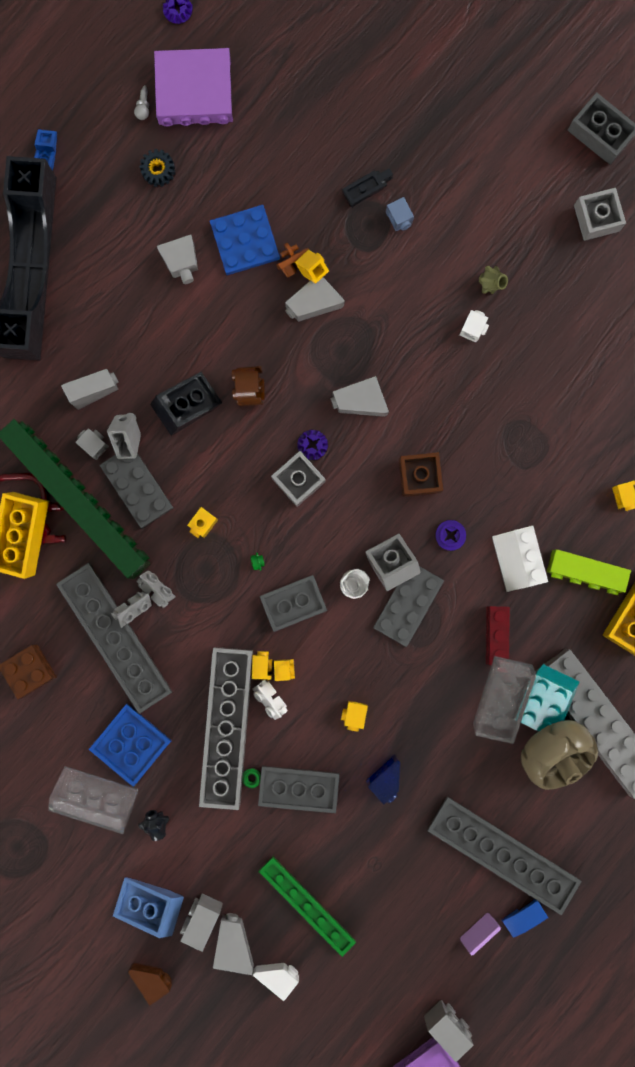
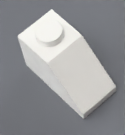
[253,963,299,1001]

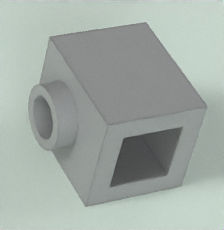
[75,428,109,460]

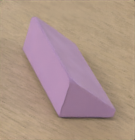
[460,913,501,955]

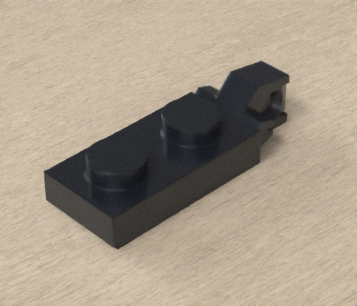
[342,168,393,207]

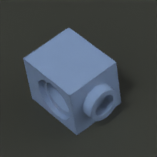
[386,197,414,231]

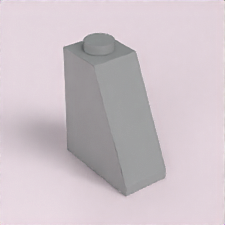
[285,277,345,322]
[61,369,119,410]
[330,376,389,416]
[213,913,254,975]

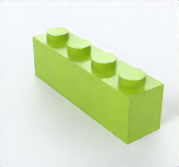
[546,549,631,595]

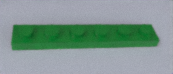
[259,856,356,957]

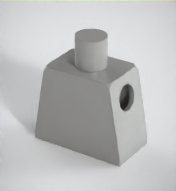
[157,235,198,284]
[107,413,141,459]

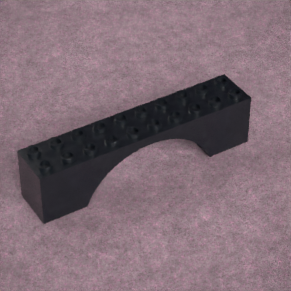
[0,156,57,361]

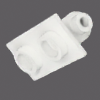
[252,680,288,720]

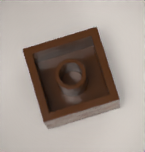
[399,452,443,497]
[0,644,57,699]

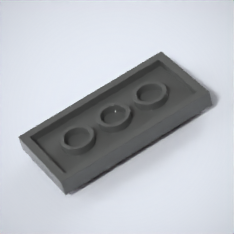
[100,453,174,529]
[373,566,445,647]
[258,766,339,813]

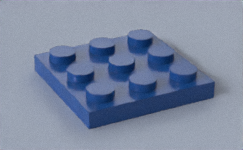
[210,205,280,275]
[89,703,172,787]

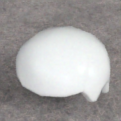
[340,569,370,599]

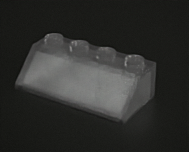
[48,766,138,834]

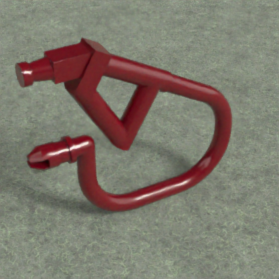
[0,473,66,545]

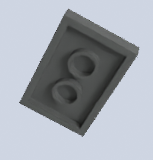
[260,575,327,632]

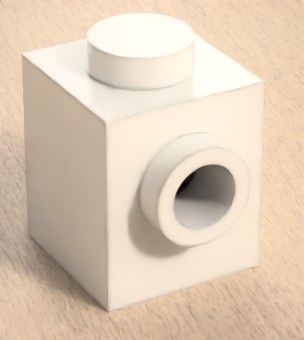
[459,310,489,343]

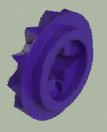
[163,0,192,24]
[298,430,328,460]
[435,520,466,551]

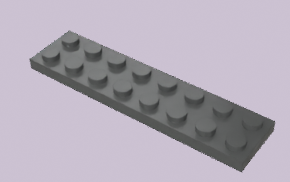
[56,563,173,714]
[427,796,582,915]

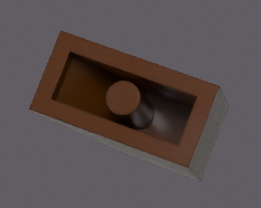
[128,963,172,1006]

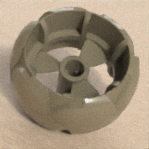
[521,720,598,790]

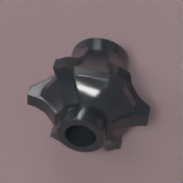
[138,810,169,841]

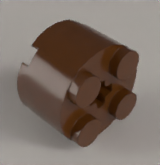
[232,366,265,406]

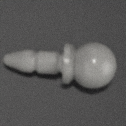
[134,85,149,120]

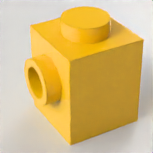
[295,250,329,284]
[187,507,218,538]
[341,701,368,731]

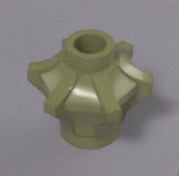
[479,266,508,294]

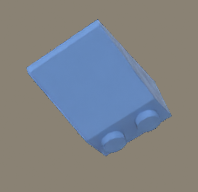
[113,877,184,938]

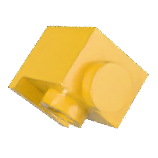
[612,481,635,511]
[252,651,272,680]
[274,659,295,681]

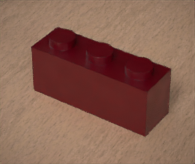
[486,606,510,666]

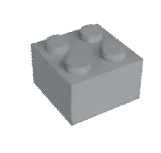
[574,188,626,241]
[271,451,326,507]
[365,534,421,591]
[180,893,223,952]
[424,1000,474,1062]

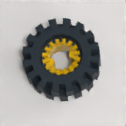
[140,149,175,187]

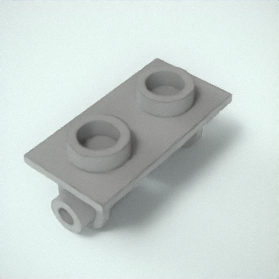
[136,570,176,608]
[111,591,152,628]

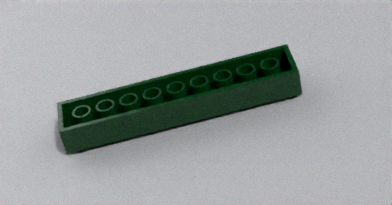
[0,419,151,579]

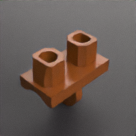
[276,243,309,277]

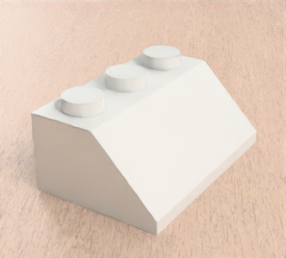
[492,526,548,592]

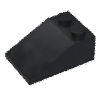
[150,372,222,436]

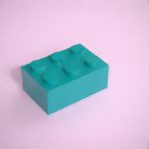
[518,664,580,731]

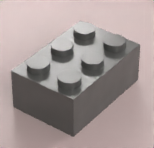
[567,92,635,165]

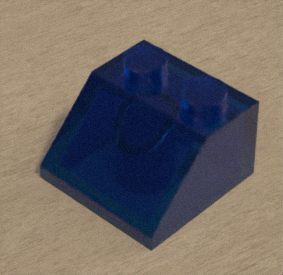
[366,755,400,805]

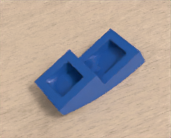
[34,129,57,171]
[502,899,548,938]

